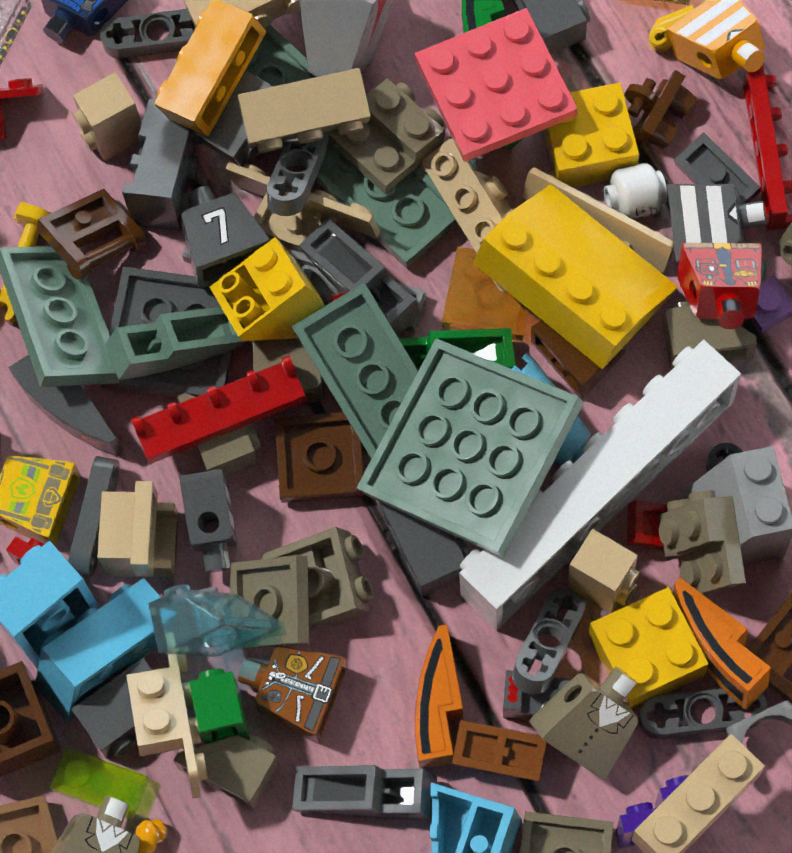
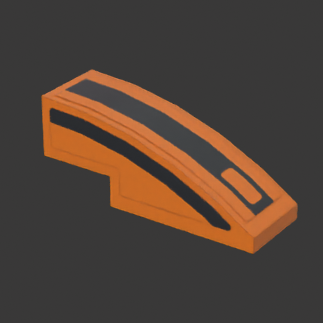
[673,577,771,710]
[415,624,463,769]

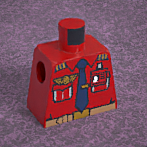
[677,243,762,329]

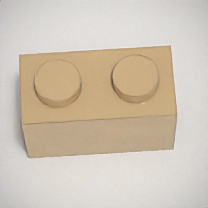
[72,72,142,162]
[567,529,640,613]

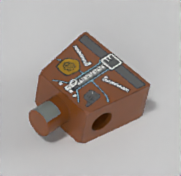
[238,646,347,744]

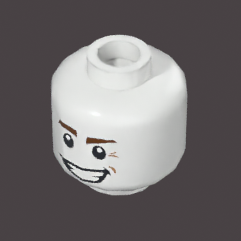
[604,163,667,220]

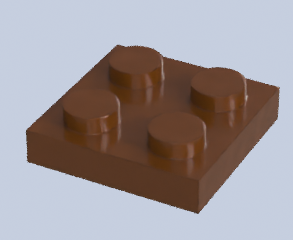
[275,412,365,503]

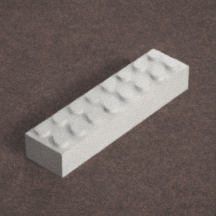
[459,339,741,631]

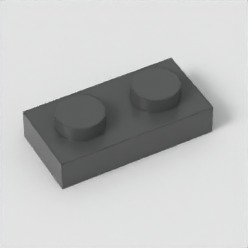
[674,132,761,204]

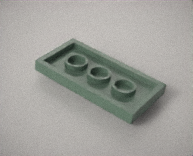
[0,246,120,387]
[292,282,418,459]

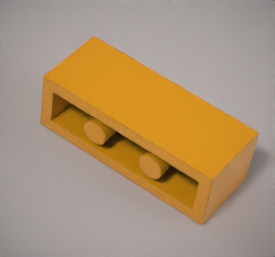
[154,0,267,137]

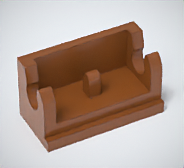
[452,720,547,781]

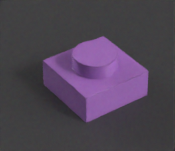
[750,275,792,334]

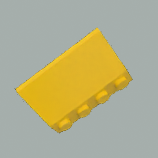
[473,184,678,369]

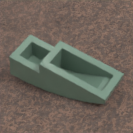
[105,306,247,380]

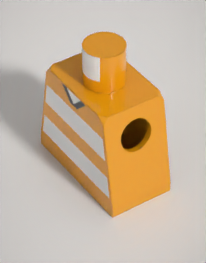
[667,0,765,79]

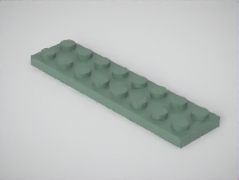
[246,24,458,269]

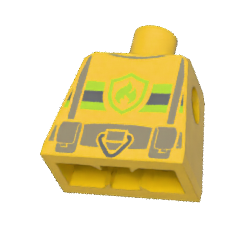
[0,456,81,547]

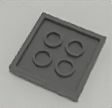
[101,267,234,397]

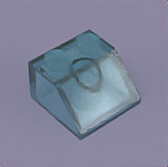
[148,585,281,657]

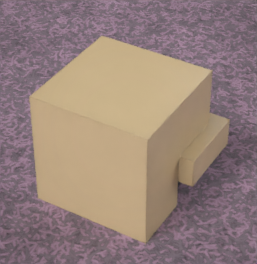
[97,481,179,578]

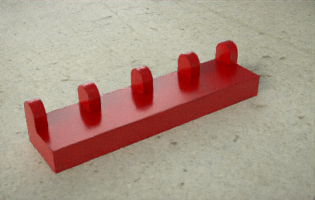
[743,65,792,231]
[131,356,307,465]

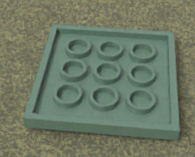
[356,339,584,558]

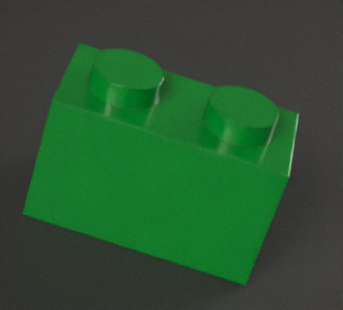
[189,668,251,744]

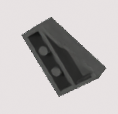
[122,99,203,231]

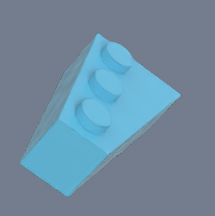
[35,578,177,723]
[430,783,522,853]

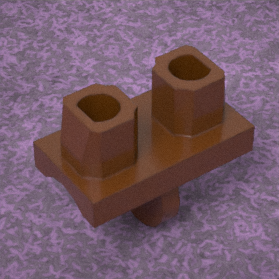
[624,70,697,149]

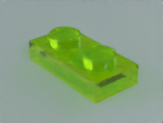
[50,747,149,820]

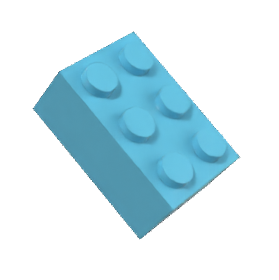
[0,541,100,668]

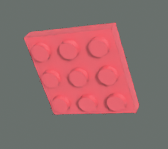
[414,8,578,162]

